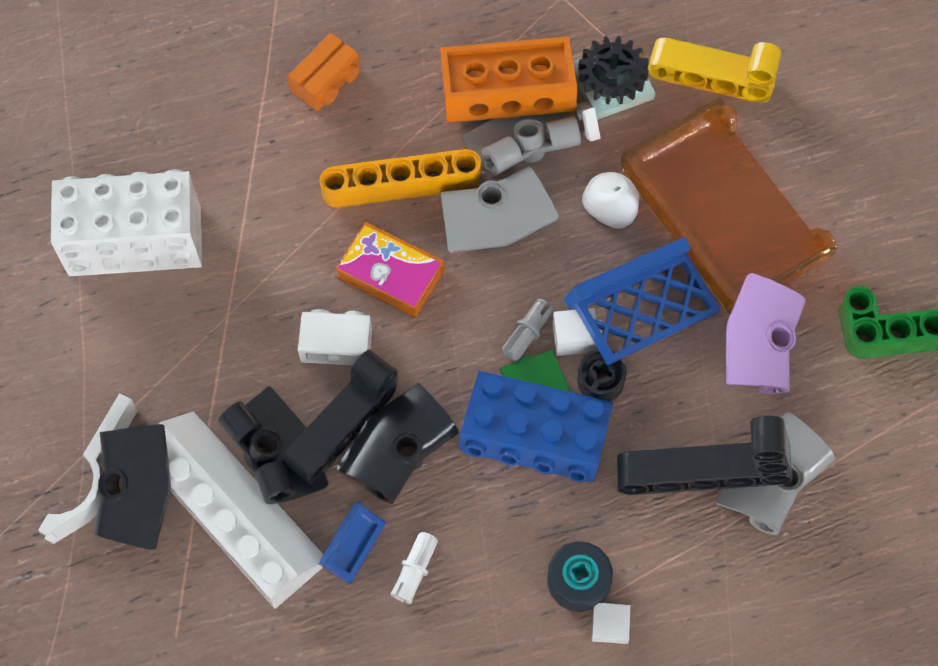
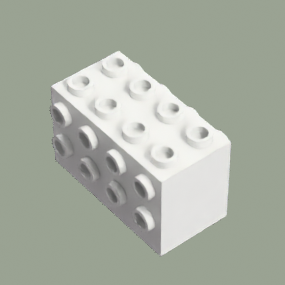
[51,169,202,276]

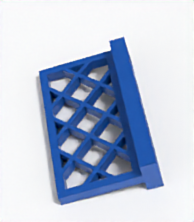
[564,237,721,366]

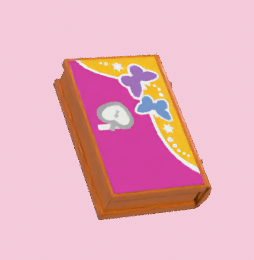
[336,222,446,318]

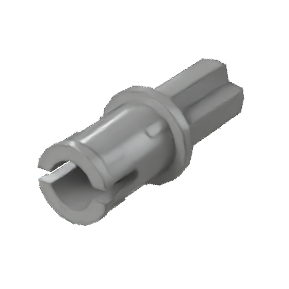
[502,298,555,361]

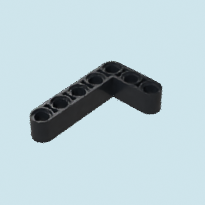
[617,416,792,495]

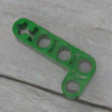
[839,286,938,358]

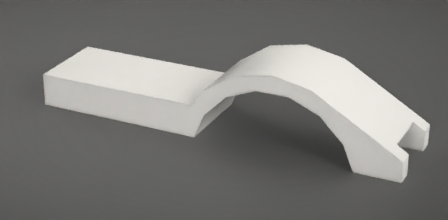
[38,393,137,544]

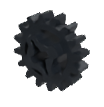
[578,36,649,105]

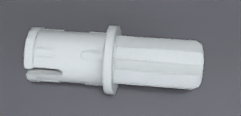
[390,532,438,604]

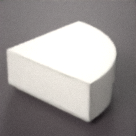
[576,102,601,141]

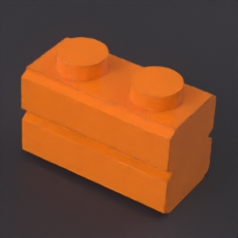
[287,33,360,111]

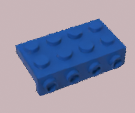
[459,370,613,482]

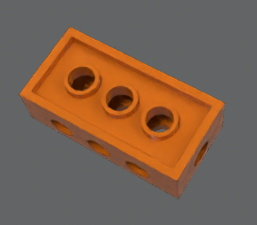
[440,36,577,123]

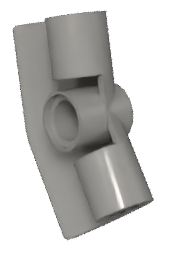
[462,112,581,175]
[440,166,559,253]
[716,412,835,535]

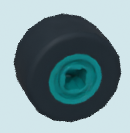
[547,541,613,612]

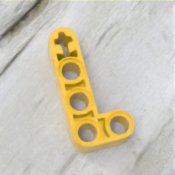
[647,38,782,103]

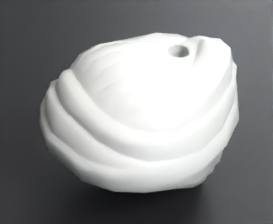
[582,172,640,229]

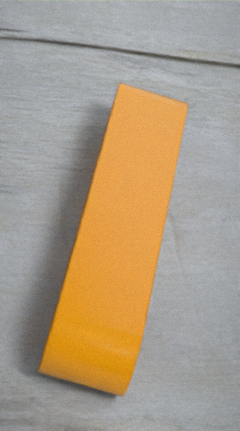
[319,149,481,208]

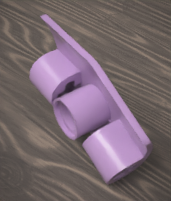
[726,273,806,394]

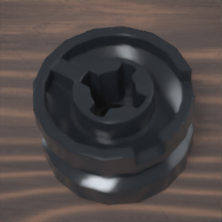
[577,350,627,401]

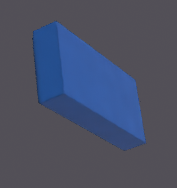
[319,503,386,583]

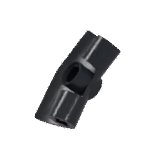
[336,383,459,504]
[218,386,328,504]
[93,424,171,550]

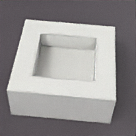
[592,603,630,644]

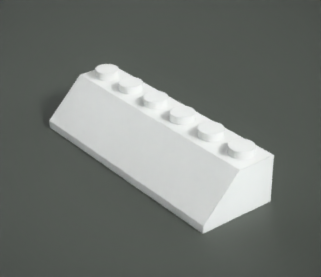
[159,411,324,609]

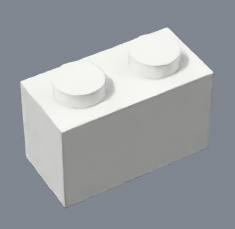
[298,309,372,365]

